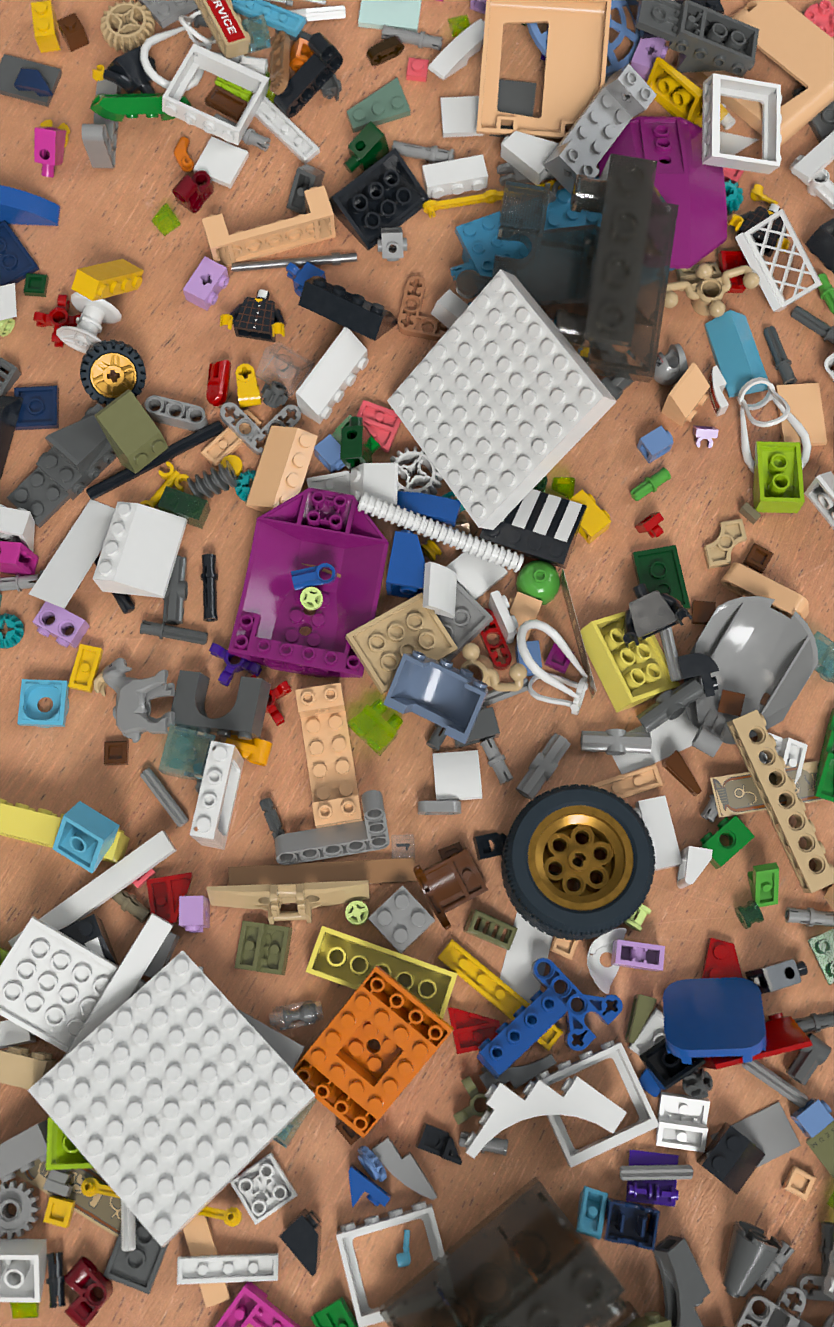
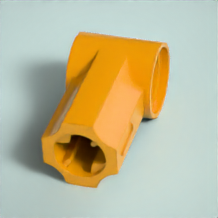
[225,735,273,766]

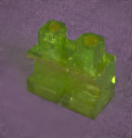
[348,699,403,756]

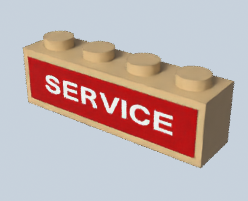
[194,0,251,59]

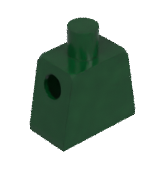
[343,121,390,173]
[340,417,372,471]

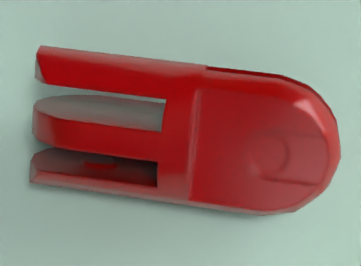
[206,360,231,407]

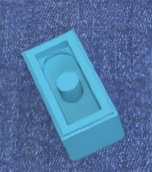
[576,1186,608,1240]

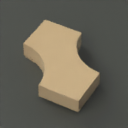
[703,518,747,569]

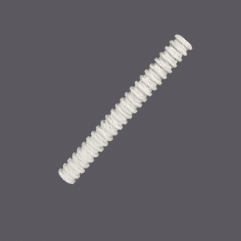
[357,492,524,573]

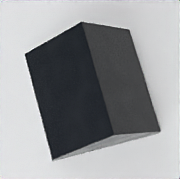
[639,1038,706,1090]

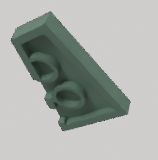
[347,78,411,133]

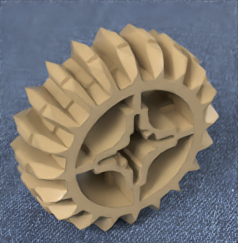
[100,0,155,54]

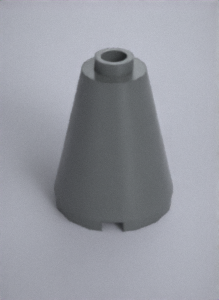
[722,1221,782,1298]

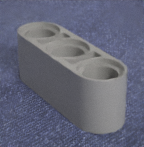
[144,395,208,432]

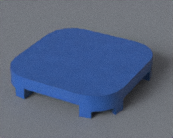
[663,977,767,1064]

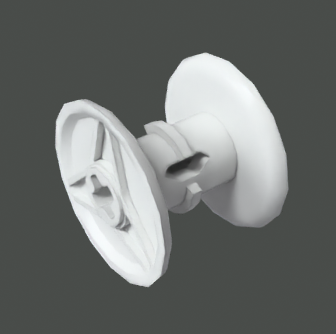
[56,292,122,354]

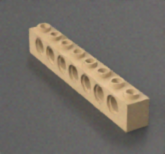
[727,710,834,893]

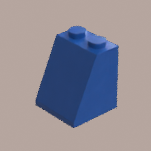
[386,530,425,599]

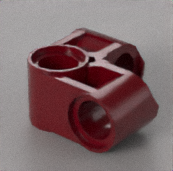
[172,170,214,213]
[64,1256,113,1327]

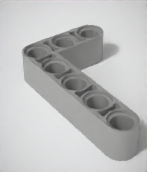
[81,79,121,168]
[274,790,390,865]

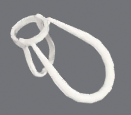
[140,11,216,91]
[737,377,811,473]
[516,619,588,715]

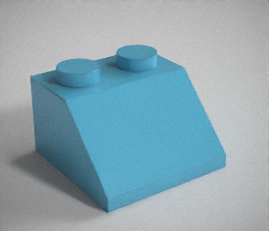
[52,801,120,873]

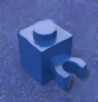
[286,262,325,297]

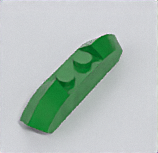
[90,93,192,122]

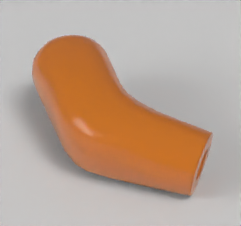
[174,137,194,172]

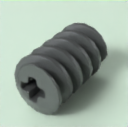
[187,460,237,502]

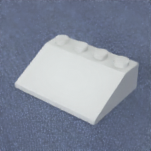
[93,501,187,598]

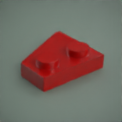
[718,251,750,293]
[146,872,193,924]
[701,938,743,979]
[448,1007,500,1054]

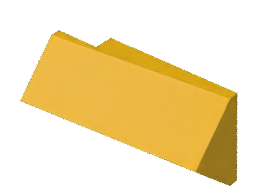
[647,57,729,128]

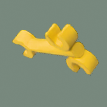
[139,462,189,508]

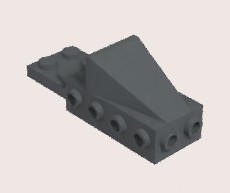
[635,0,759,77]
[7,403,117,528]

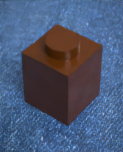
[57,13,89,52]

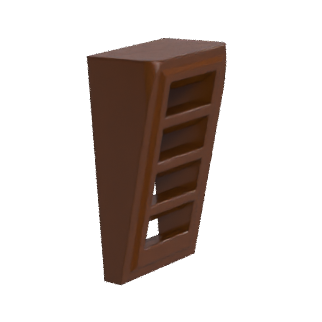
[662,750,702,796]

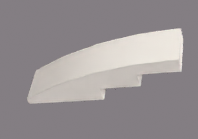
[428,19,485,80]

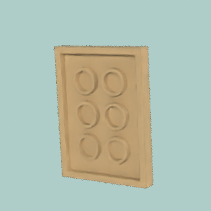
[345,592,458,695]

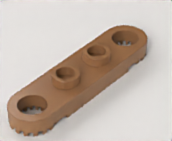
[269,30,290,95]

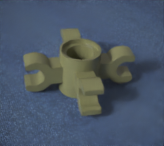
[453,1076,492,1125]

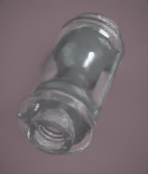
[269,999,324,1031]

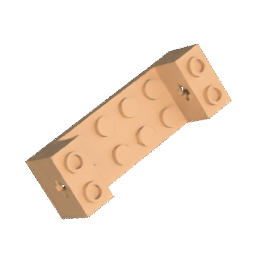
[202,186,336,267]
[295,683,363,828]

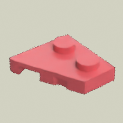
[356,400,402,454]

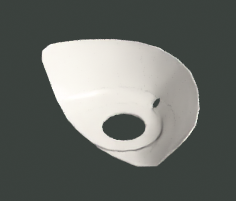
[587,928,627,994]

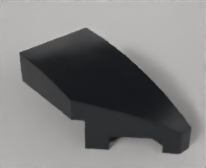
[473,832,507,860]
[416,1123,462,1165]

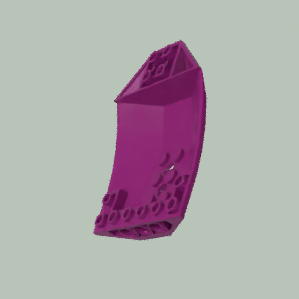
[598,116,727,269]
[228,488,389,678]

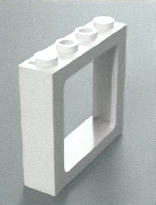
[162,44,269,145]
[702,73,782,174]
[190,741,244,850]
[533,1040,659,1168]
[336,1201,456,1327]

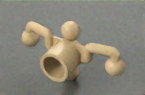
[661,263,760,317]
[459,643,527,692]

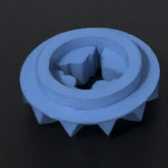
[358,1146,387,1182]

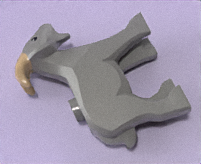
[93,658,175,743]

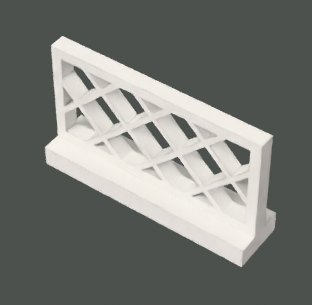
[735,209,822,312]

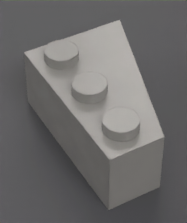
[0,1120,48,1184]

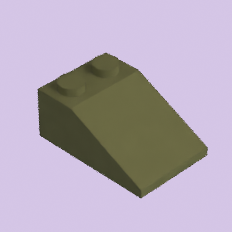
[94,389,169,474]

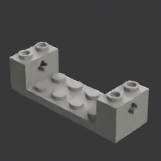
[543,64,657,195]

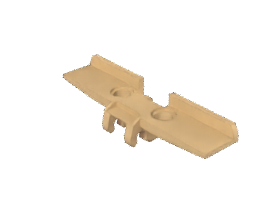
[207,880,370,924]

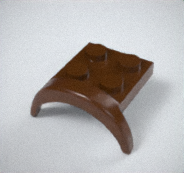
[413,848,488,930]

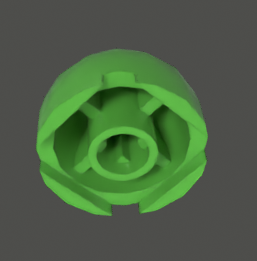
[516,560,560,605]

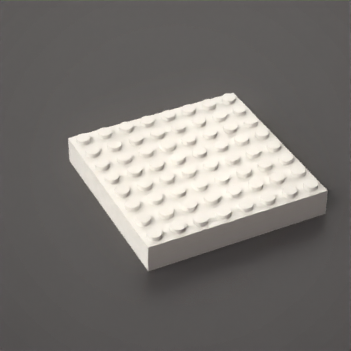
[387,269,617,530]
[28,950,315,1247]

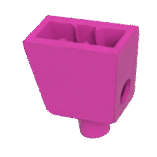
[34,126,66,177]
[0,541,39,576]

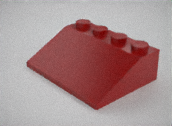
[701,1012,813,1070]

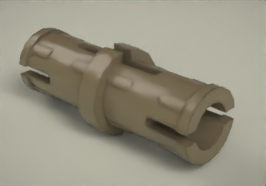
[112,889,151,923]

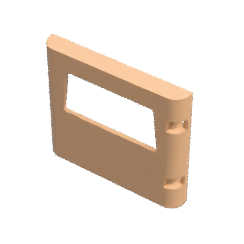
[476,0,611,139]
[686,0,834,147]

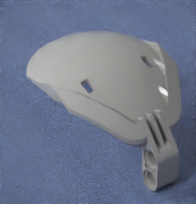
[684,596,818,758]

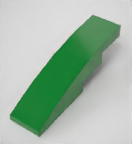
[814,708,834,802]

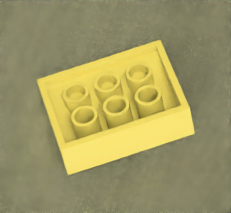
[580,611,680,713]

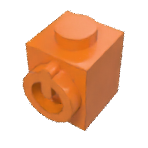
[289,38,313,73]

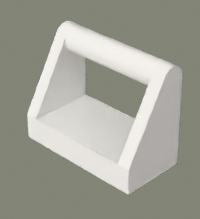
[677,846,713,889]

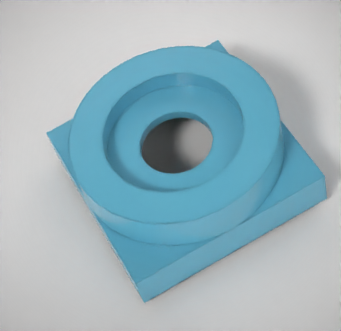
[17,679,69,728]

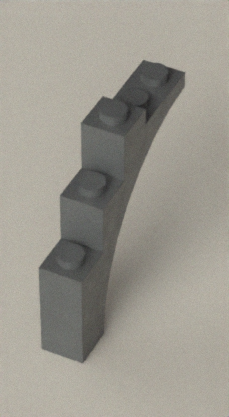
[652,1235,711,1327]

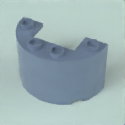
[383,650,488,744]

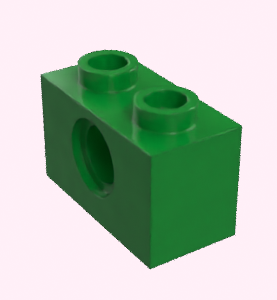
[699,815,755,869]

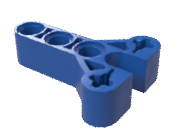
[531,958,623,1051]

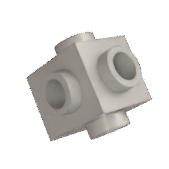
[377,227,407,261]

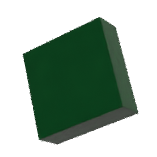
[23,273,49,297]

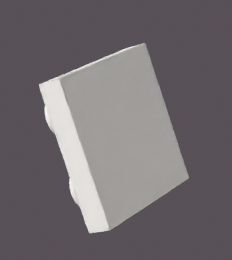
[440,96,484,138]
[193,136,249,189]
[446,551,508,600]
[488,590,519,644]
[230,1152,298,1225]

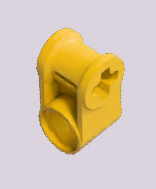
[235,364,262,408]

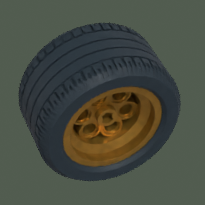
[501,784,655,940]

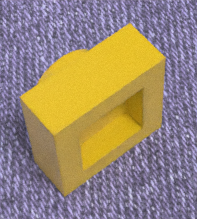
[43,1195,76,1228]

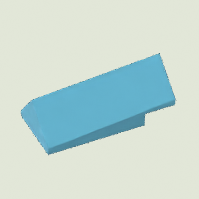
[704,310,768,398]

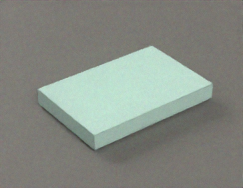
[358,0,422,32]

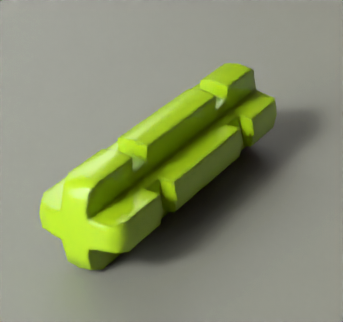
[215,77,253,102]

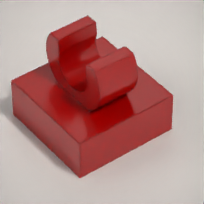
[635,512,664,538]

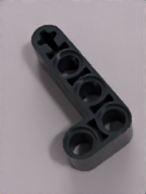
[274,33,343,118]

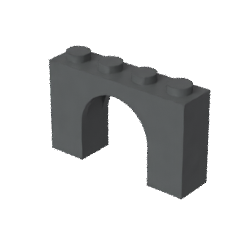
[171,670,271,740]

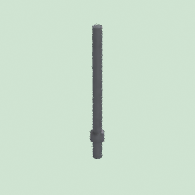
[232,252,357,272]

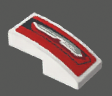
[708,365,729,417]

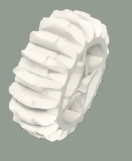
[390,446,443,495]

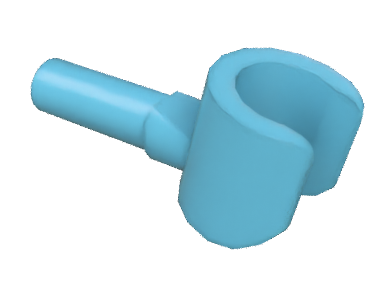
[396,1230,411,1268]

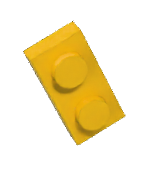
[68,644,104,693]

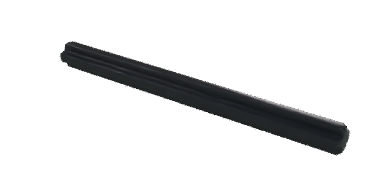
[86,421,224,500]

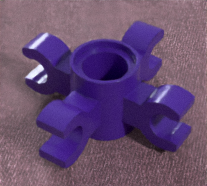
[209,643,262,687]

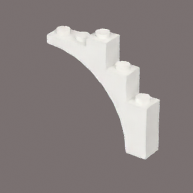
[464,1076,627,1158]

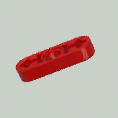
[479,608,512,670]

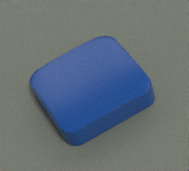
[638,1068,662,1097]

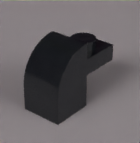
[677,653,719,697]

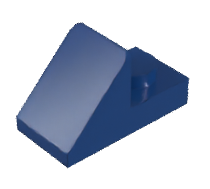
[348,1165,391,1207]

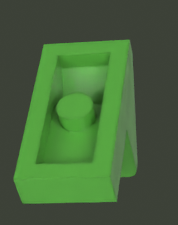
[747,862,779,908]

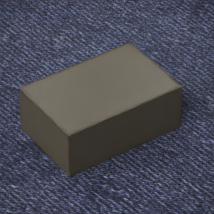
[739,502,761,525]

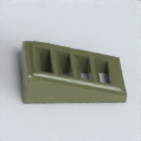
[463,909,518,950]
[625,994,657,1043]

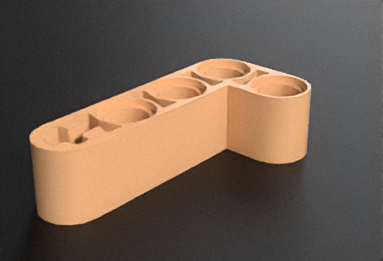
[721,562,809,620]

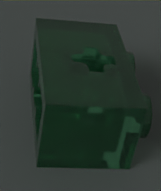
[158,486,211,529]

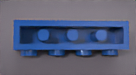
[477,988,569,1079]

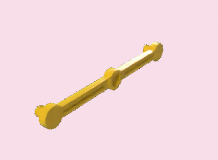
[422,180,560,218]
[81,1177,242,1227]

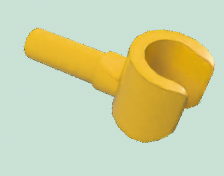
[750,184,778,205]

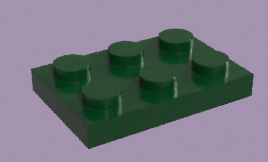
[631,545,691,610]

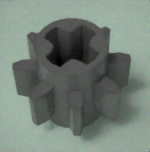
[261,381,288,408]
[682,1068,713,1100]

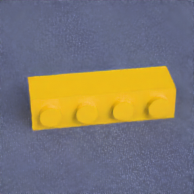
[71,259,144,301]

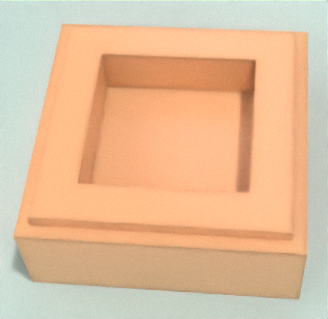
[782,1165,816,1201]

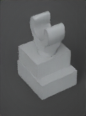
[43,1169,74,1197]

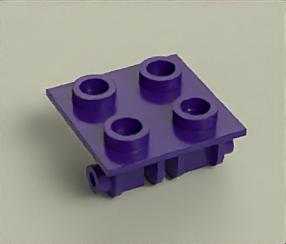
[626,1149,679,1207]

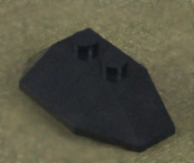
[0,396,23,480]

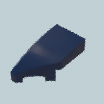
[14,68,53,97]

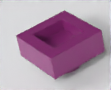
[544,643,575,674]

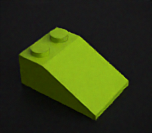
[753,441,805,513]
[46,1117,94,1170]

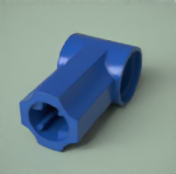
[291,563,337,591]

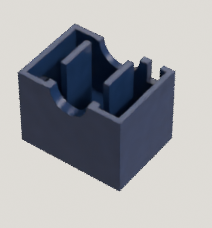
[601,1197,660,1251]

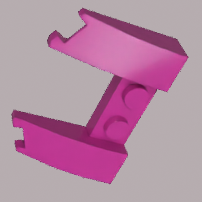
[215,1282,301,1327]

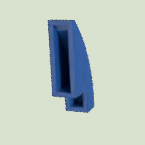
[0,185,60,226]
[396,491,461,528]

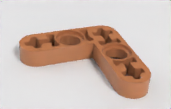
[398,276,449,342]

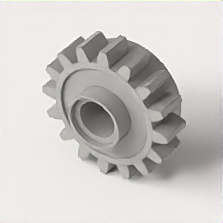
[0,1180,41,1239]

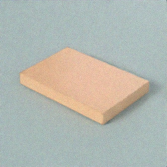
[775,383,827,447]

